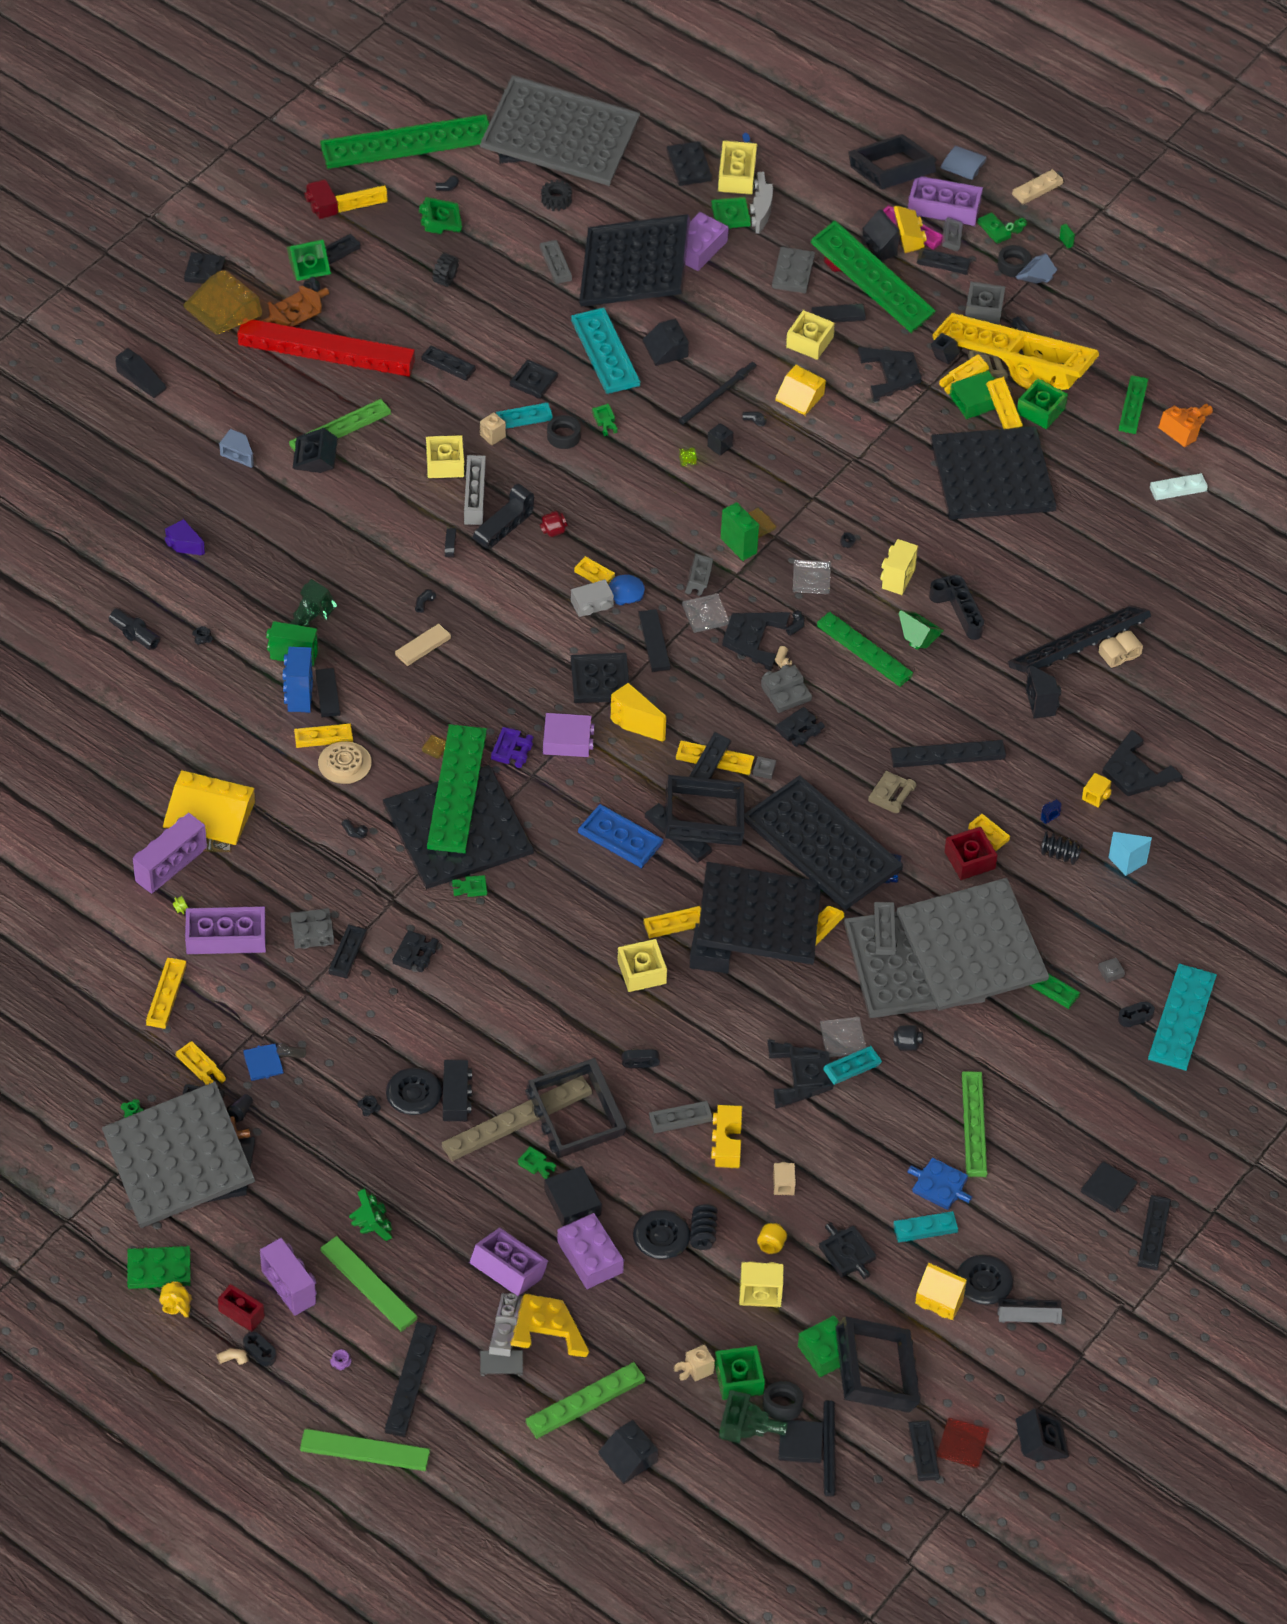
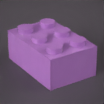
[685,212,728,271]
[557,1213,624,1289]
[470,1227,548,1296]
[260,1238,317,1316]

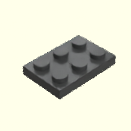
[772,247,815,293]

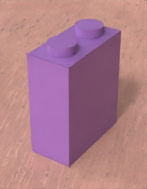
[543,713,595,757]

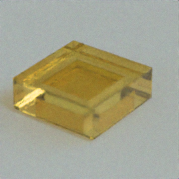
[422,735,446,759]

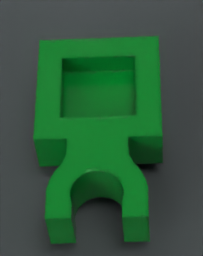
[592,404,617,436]
[452,875,487,897]
[518,1147,557,1179]

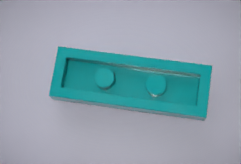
[496,402,553,429]
[823,1046,882,1085]
[893,1211,958,1243]

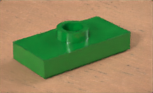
[977,213,1012,244]

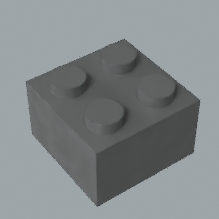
[965,282,1005,325]

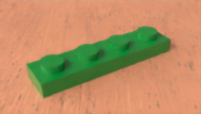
[1118,375,1148,434]

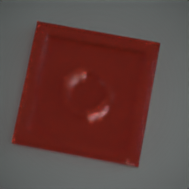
[937,1418,989,1468]

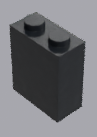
[544,1166,602,1227]

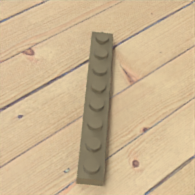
[442,1076,592,1161]

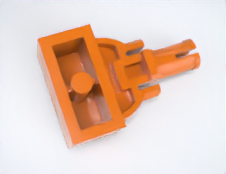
[1158,404,1213,447]

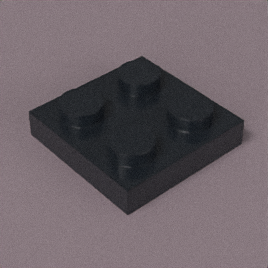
[184,252,226,286]

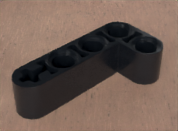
[473,484,534,549]
[929,575,984,640]

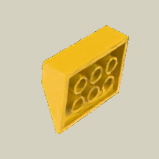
[163,770,255,845]

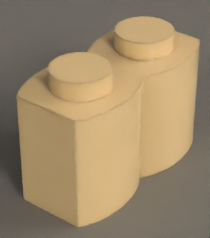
[1099,631,1143,667]

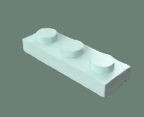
[1150,473,1208,500]

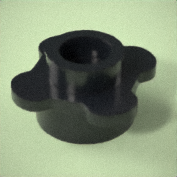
[303,277,320,292]
[192,626,213,645]
[357,1095,381,1117]

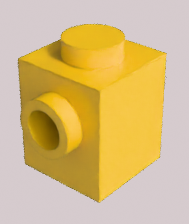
[1082,773,1112,808]

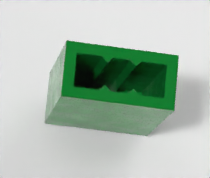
[949,371,996,419]
[720,502,759,561]
[266,621,318,667]

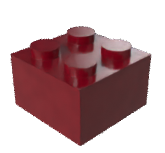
[944,827,998,880]

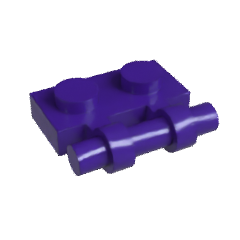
[491,727,533,768]

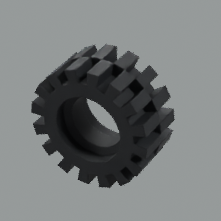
[541,180,572,211]
[432,253,459,287]

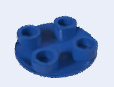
[609,575,645,605]

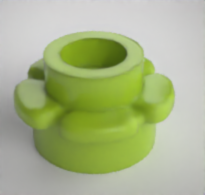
[173,896,189,915]

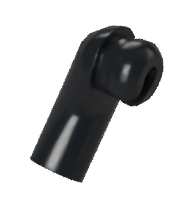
[415,589,436,613]
[786,610,805,636]
[341,819,368,839]

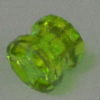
[679,447,697,466]

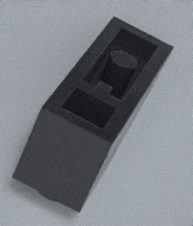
[115,348,167,398]

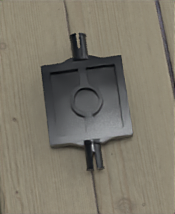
[819,1222,876,1280]

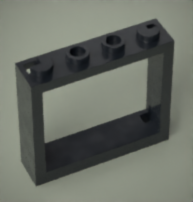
[849,134,936,190]
[665,775,744,846]
[525,1058,627,1158]
[835,1316,921,1413]

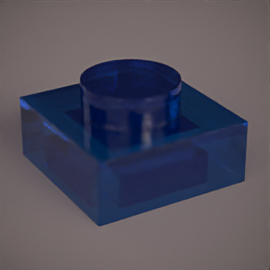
[1040,799,1062,824]

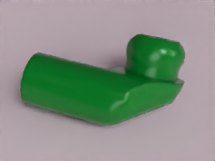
[1006,217,1027,234]

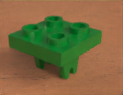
[349,1189,393,1241]

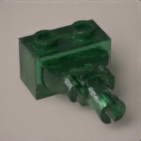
[290,579,337,626]
[719,1390,788,1443]

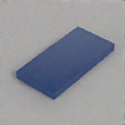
[578,804,663,868]

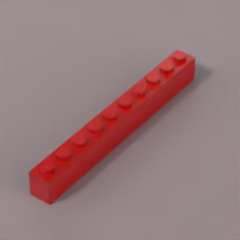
[238,318,415,377]

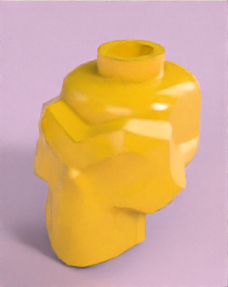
[159,1282,192,1318]

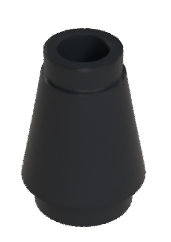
[227,1094,253,1123]

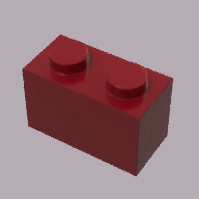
[304,179,338,219]
[218,1284,265,1332]

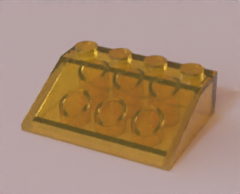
[184,270,263,335]

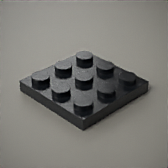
[570,653,629,703]

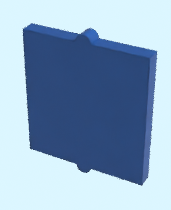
[243,1044,283,1081]

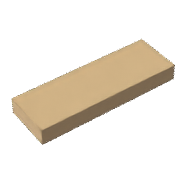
[395,624,451,666]

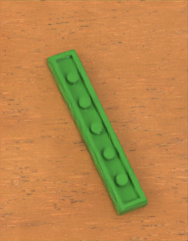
[289,399,391,452]
[962,1071,987,1177]
[321,1236,417,1332]
[300,1429,430,1471]

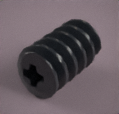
[1040,831,1083,865]
[690,1204,718,1250]

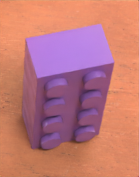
[908,177,983,226]
[133,813,207,894]
[185,907,266,954]

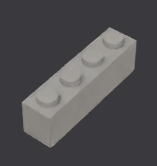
[464,455,485,525]

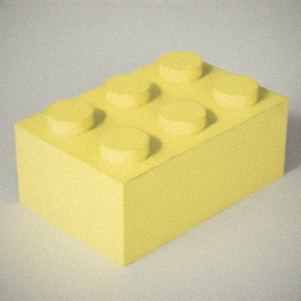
[718,141,757,194]

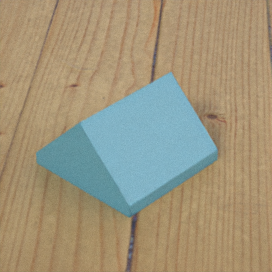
[1108,832,1152,876]

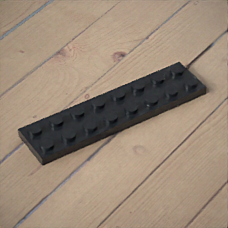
[1008,605,1151,674]

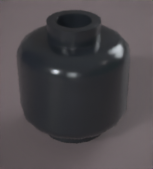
[894,1025,924,1051]

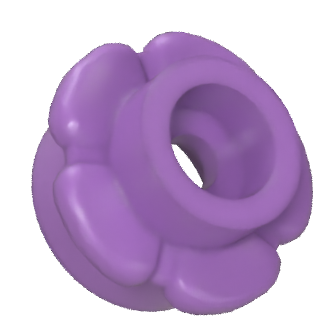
[330,1350,351,1370]

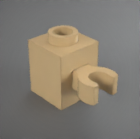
[674,1344,714,1381]

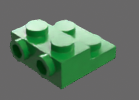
[419,197,462,234]

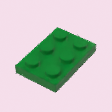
[127,1246,191,1289]

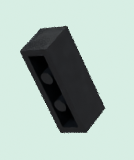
[443,1060,472,1121]

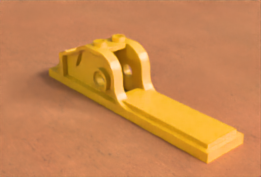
[933,313,1099,390]

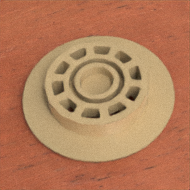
[318,741,371,784]

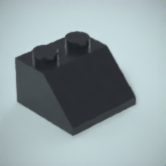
[861,209,900,261]
[643,318,689,366]
[293,428,338,473]
[1025,666,1061,718]
[1015,1408,1069,1462]
[598,1420,658,1484]

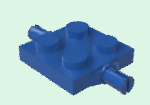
[908,1157,973,1210]

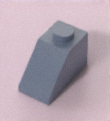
[1016,254,1057,283]
[219,429,254,468]

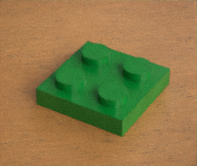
[711,197,751,228]

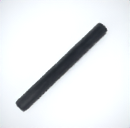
[823,1400,836,1497]

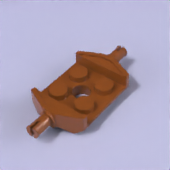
[261,286,329,327]

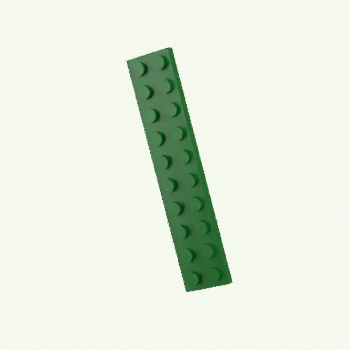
[320,114,489,169]

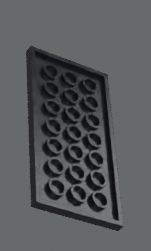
[744,775,903,911]

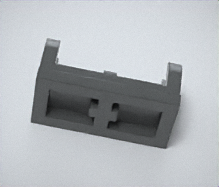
[685,554,713,596]
[480,1351,523,1376]

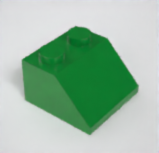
[287,239,331,281]

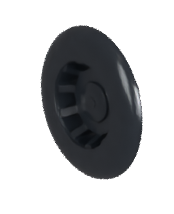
[386,1068,442,1115]
[633,1210,691,1259]
[956,1255,1014,1305]

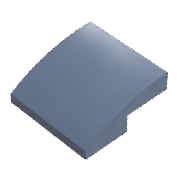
[941,146,986,180]

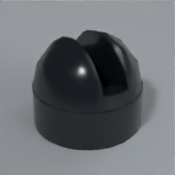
[840,532,856,549]

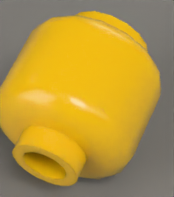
[757,1223,787,1254]

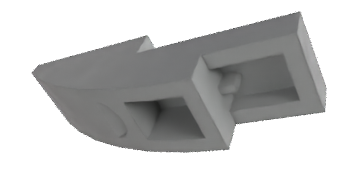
[750,172,773,234]
[489,1293,523,1357]

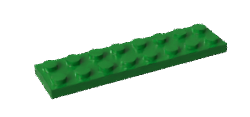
[811,221,935,333]
[427,724,487,853]

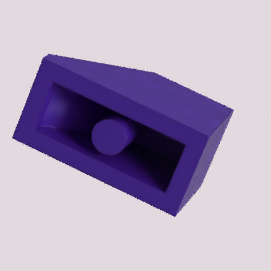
[165,519,205,555]

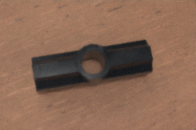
[109,608,160,650]

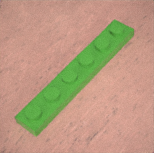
[526,1362,645,1439]

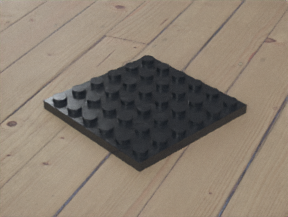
[579,214,690,307]
[930,426,1057,520]
[383,765,534,889]
[696,862,821,965]

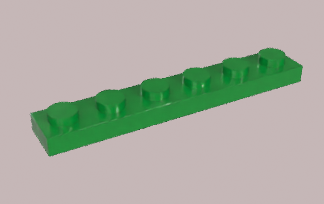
[817,612,913,687]

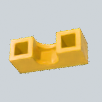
[711,1105,742,1168]

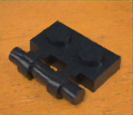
[775,707,825,747]
[392,930,439,972]

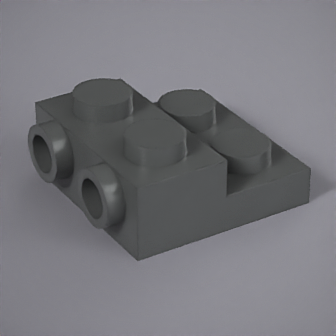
[761,665,812,713]
[290,908,334,949]

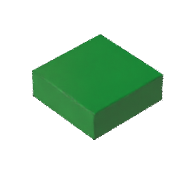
[1059,224,1075,249]

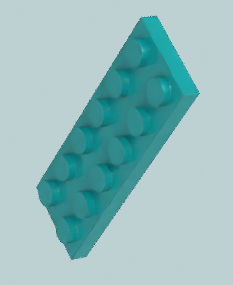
[571,308,640,394]
[1148,964,1217,1071]

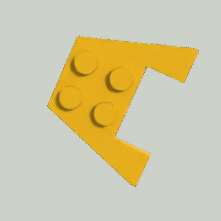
[511,1294,589,1357]

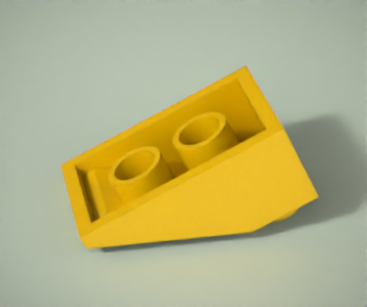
[610,683,666,742]

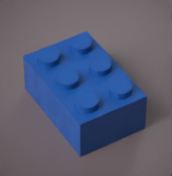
[283,647,313,713]

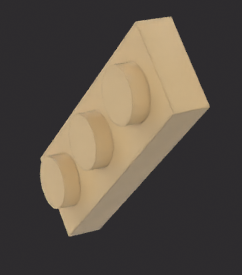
[1012,169,1063,204]

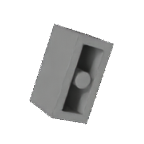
[571,579,614,617]

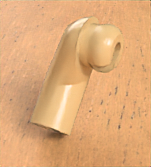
[775,646,792,668]
[216,1348,248,1365]

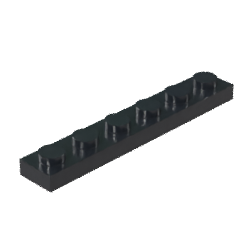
[890,740,1006,768]
[385,1322,437,1437]

